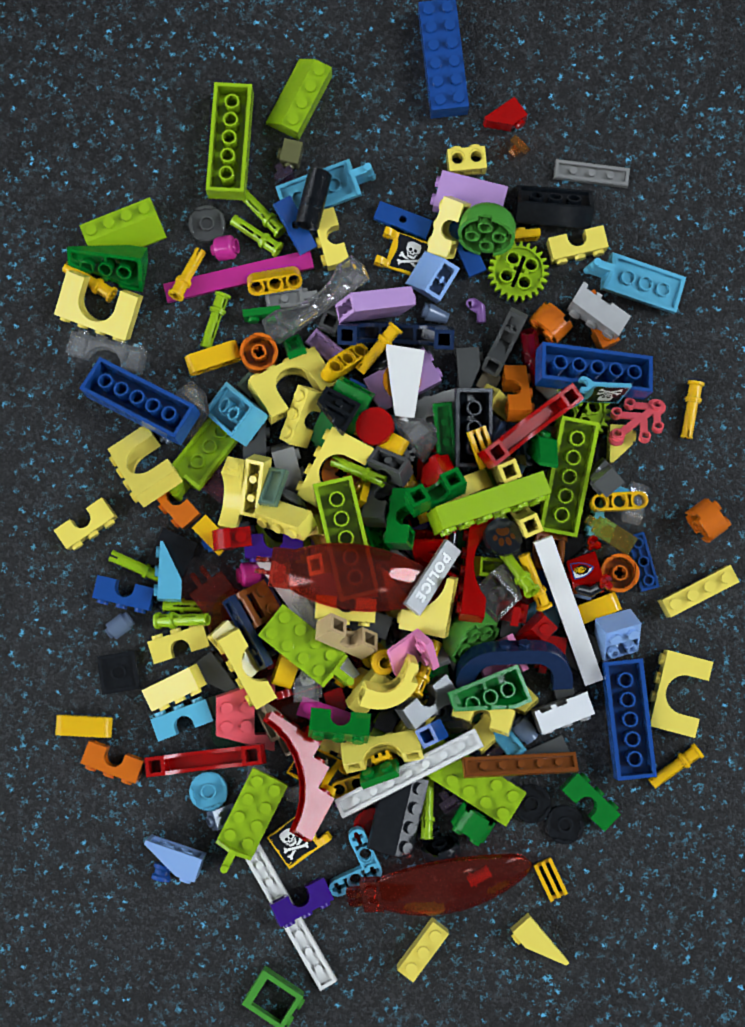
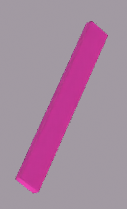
[163,251,314,303]

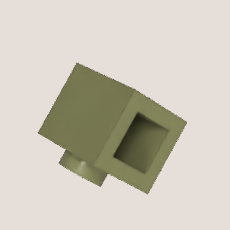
[277,138,304,171]

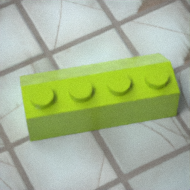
[266,59,332,140]
[79,197,167,247]

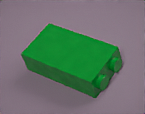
[310,376,375,456]

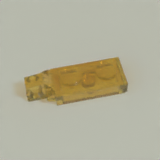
[584,515,638,555]

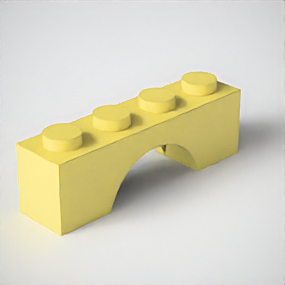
[657,565,740,618]
[216,627,277,710]
[466,687,539,755]
[340,729,424,774]

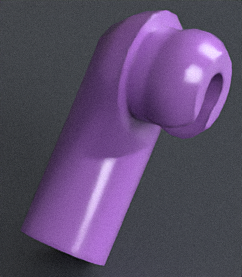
[466,298,486,324]

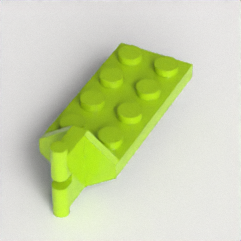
[169,417,238,502]
[258,604,354,688]
[215,767,289,873]

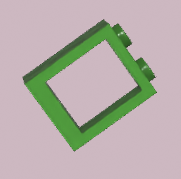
[242,966,305,1027]

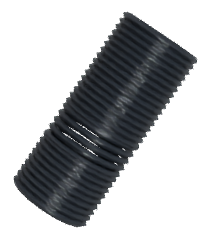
[295,168,332,231]

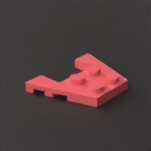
[216,675,275,751]

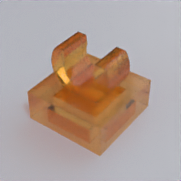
[508,134,531,158]

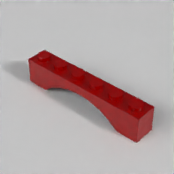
[477,383,584,470]
[455,516,494,623]
[144,743,267,778]

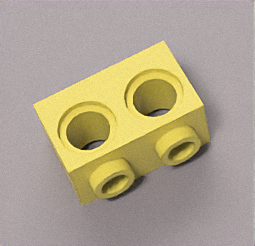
[446,144,487,176]

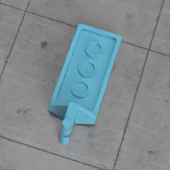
[275,159,376,209]
[583,252,686,314]

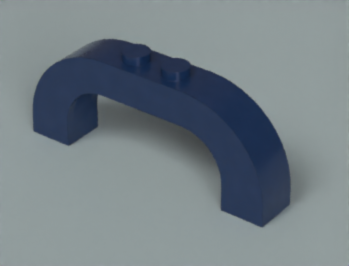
[337,321,455,350]
[453,639,573,690]

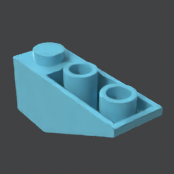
[154,541,182,602]

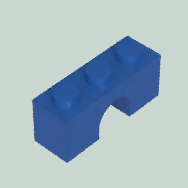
[92,575,155,614]

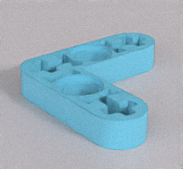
[329,826,382,897]

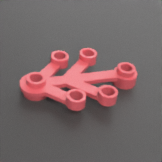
[608,398,666,446]

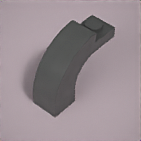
[481,307,529,377]

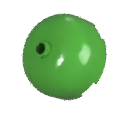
[458,202,516,256]
[442,612,499,664]

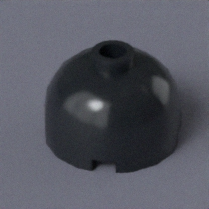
[420,832,461,870]

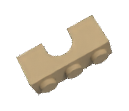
[315,613,378,660]

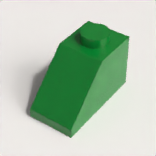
[527,430,558,468]

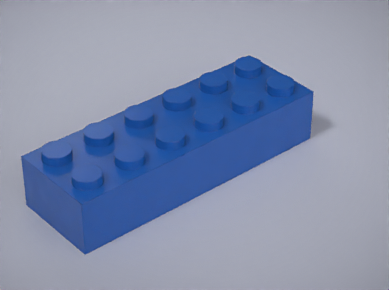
[418,0,469,119]
[535,342,653,400]
[79,357,201,446]
[600,658,657,781]

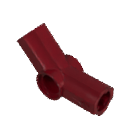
[520,328,539,387]

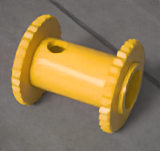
[361,643,393,676]

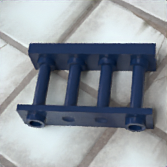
[222,578,282,671]

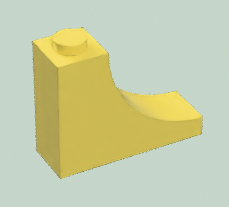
[217,456,246,529]
[397,576,459,638]

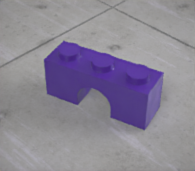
[244,533,305,563]
[268,876,334,928]

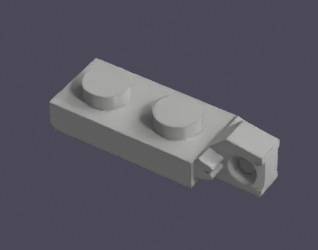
[265,287,319,310]

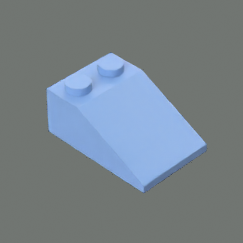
[144,834,207,884]

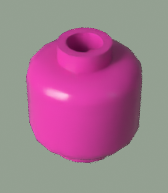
[210,235,240,261]
[236,562,265,587]

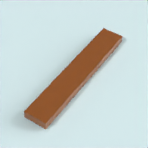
[461,752,579,779]

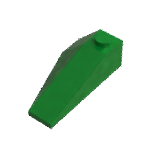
[67,245,148,292]
[447,664,532,712]

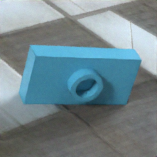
[494,730,527,755]

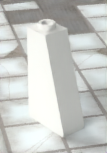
[386,344,425,424]

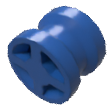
[151,861,171,882]

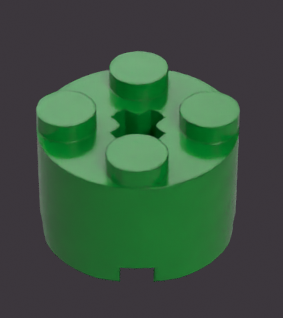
[451,801,497,846]

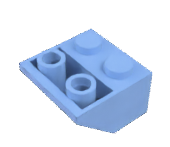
[405,251,460,304]
[594,609,642,661]

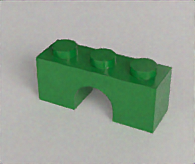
[404,467,467,518]
[383,488,415,550]
[308,707,371,745]
[559,772,621,832]

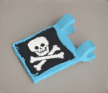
[574,376,632,407]

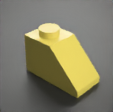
[606,424,636,465]

